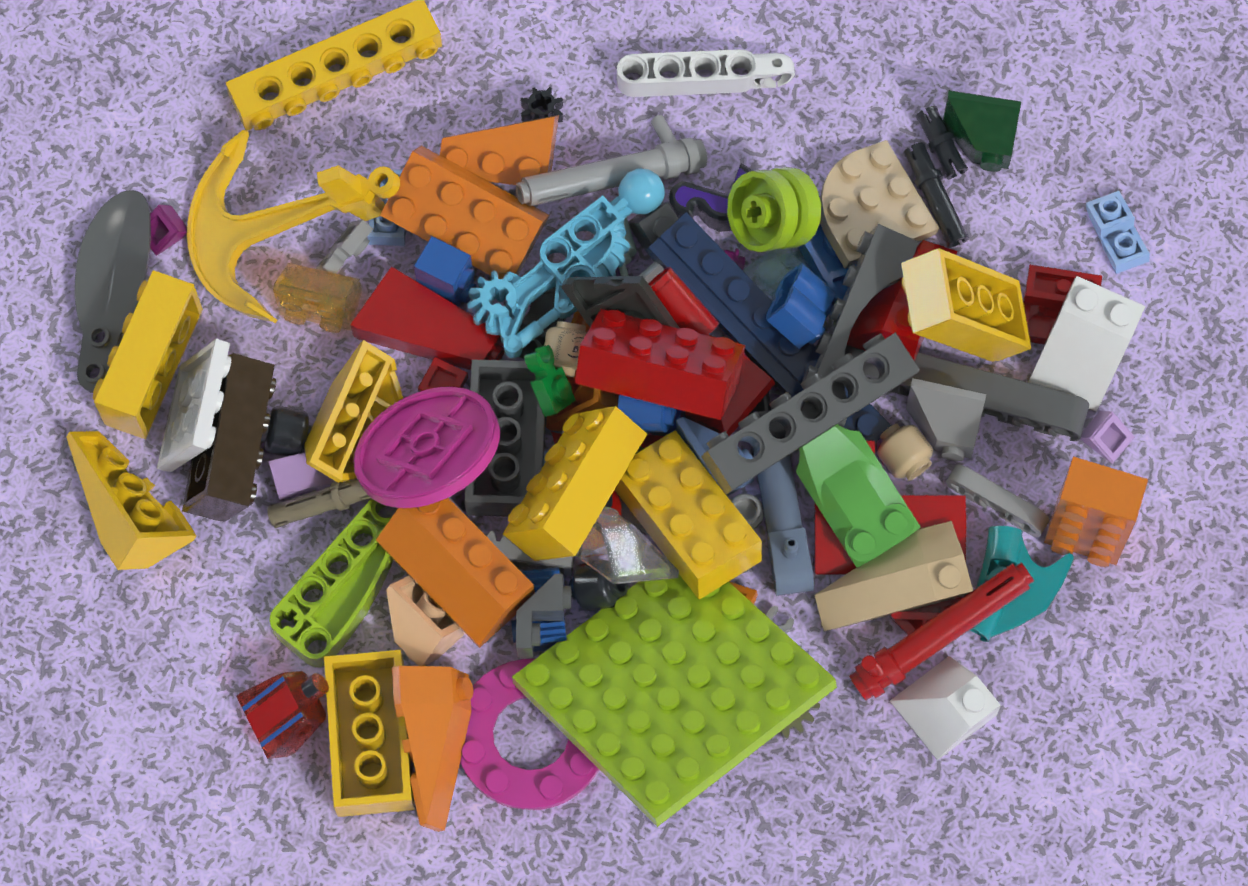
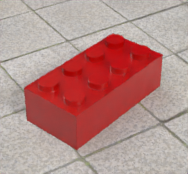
[575,309,745,420]

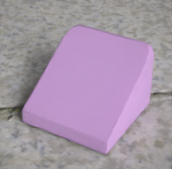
[1080,411,1135,464]

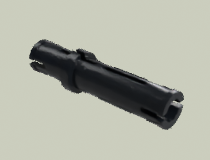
[903,142,969,248]

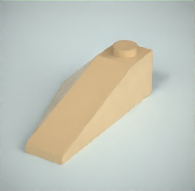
[814,521,973,632]

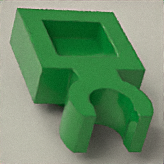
[524,345,576,417]

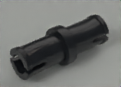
[916,105,968,180]

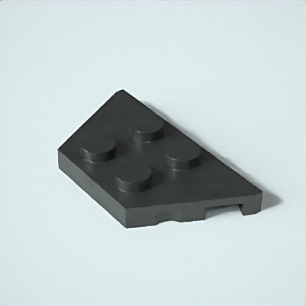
[561,276,680,329]

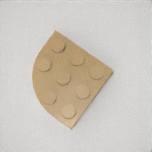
[820,140,939,269]

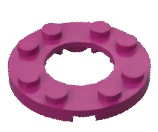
[460,659,599,810]

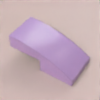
[269,453,351,500]

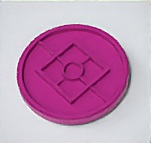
[354,387,500,508]

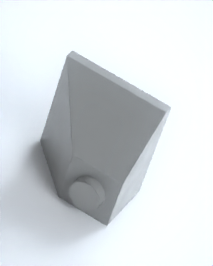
[906,378,986,461]

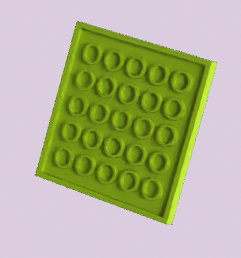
[512,560,837,827]

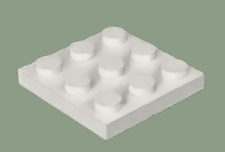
[157,339,231,472]

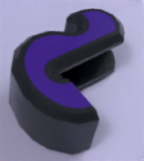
[669,163,752,232]

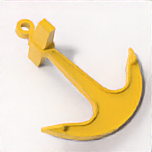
[187,130,400,324]

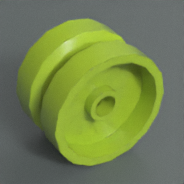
[727,167,821,252]

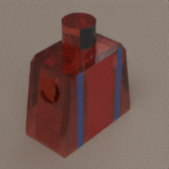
[236,671,329,759]

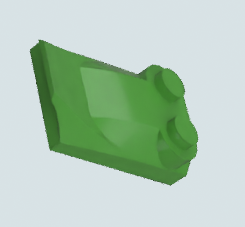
[795,424,921,568]

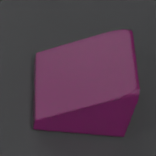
[150,205,187,256]

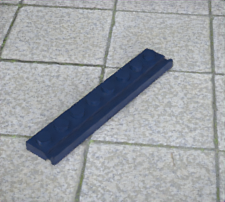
[646,212,891,443]

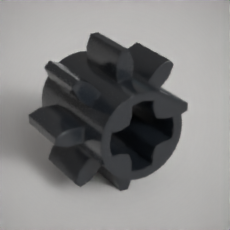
[520,87,563,122]

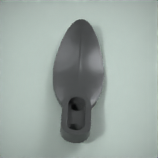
[75,190,151,393]

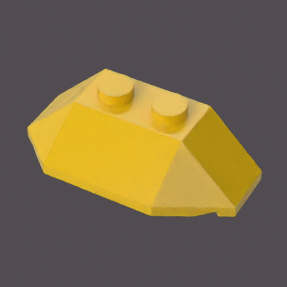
[305,340,403,483]

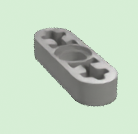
[946,465,1050,537]

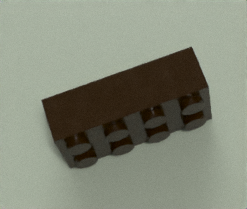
[182,353,276,522]

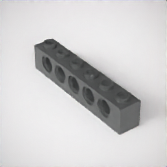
[701,332,920,494]

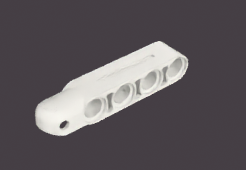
[617,49,795,97]

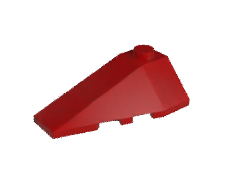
[847,240,958,362]

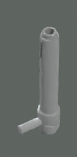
[516,115,707,206]

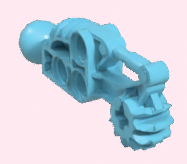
[467,168,665,358]

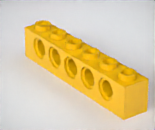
[225,0,442,131]

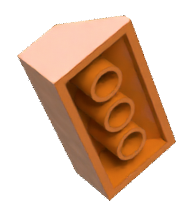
[376,498,535,648]

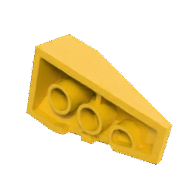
[66,431,197,570]

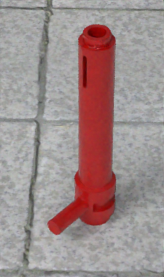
[849,562,1034,701]

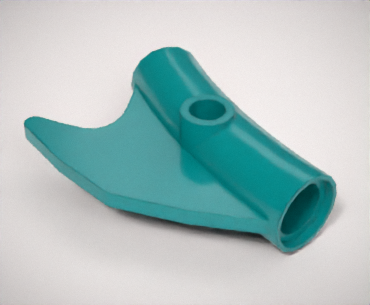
[970,526,1074,642]

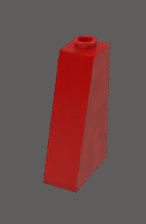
[350,266,504,370]

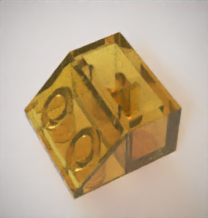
[273,263,362,333]

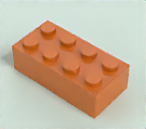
[380,145,550,279]
[1044,456,1148,567]

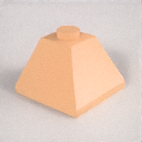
[386,576,465,666]

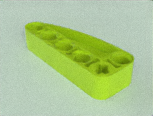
[269,498,398,668]

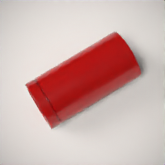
[648,267,719,336]

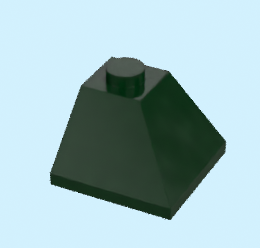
[943,90,1021,172]

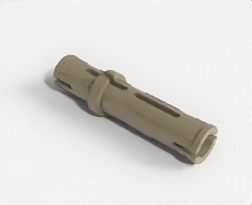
[267,479,371,528]

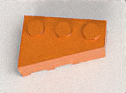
[440,115,559,185]

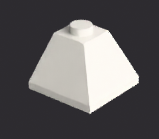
[890,656,1001,761]

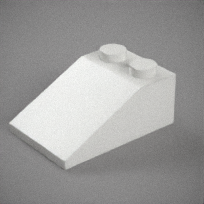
[1028,276,1145,412]

